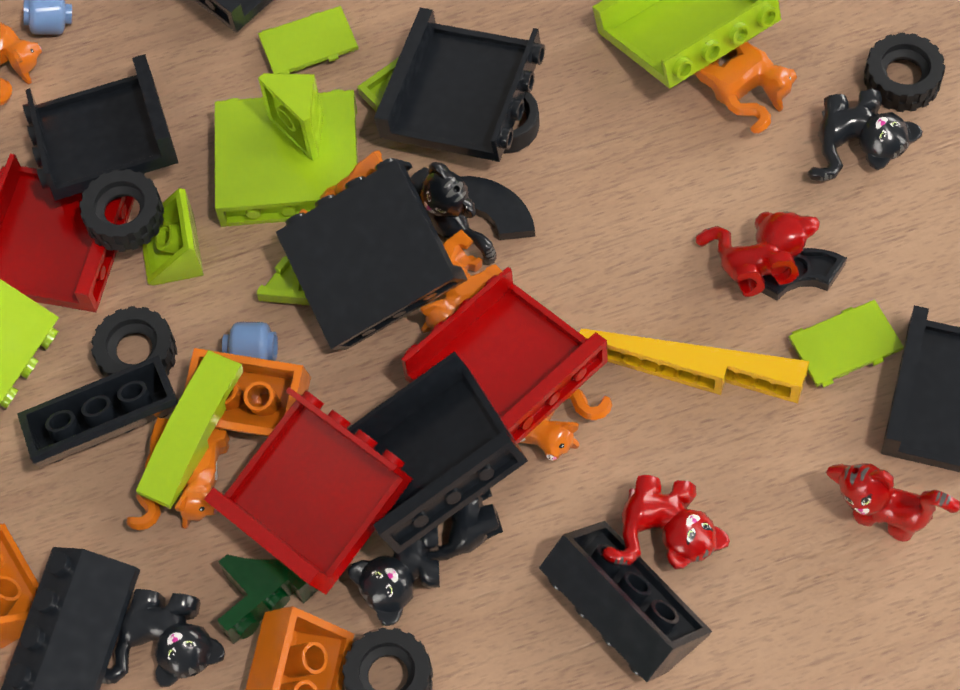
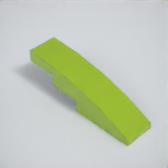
[136,350,243,509]

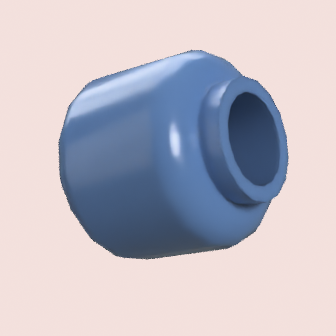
[23,0,72,35]
[222,322,278,361]

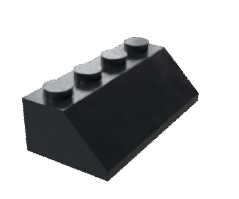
[17,355,179,468]
[539,521,712,682]
[1,547,140,690]

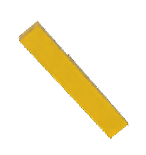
[579,328,810,404]

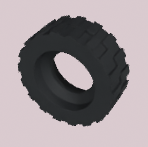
[864,32,945,112]
[79,169,164,252]
[91,306,177,377]
[342,627,433,690]

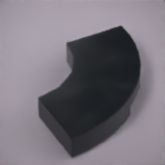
[460,176,535,240]
[761,248,847,301]

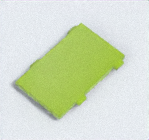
[258,6,359,74]
[788,299,904,388]

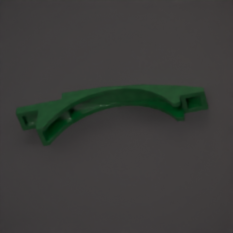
[217,554,317,644]

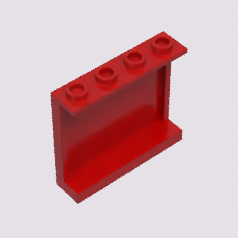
[0,153,135,312]
[401,267,608,444]
[204,387,413,595]

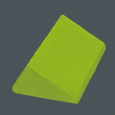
[258,73,323,161]
[142,188,204,286]

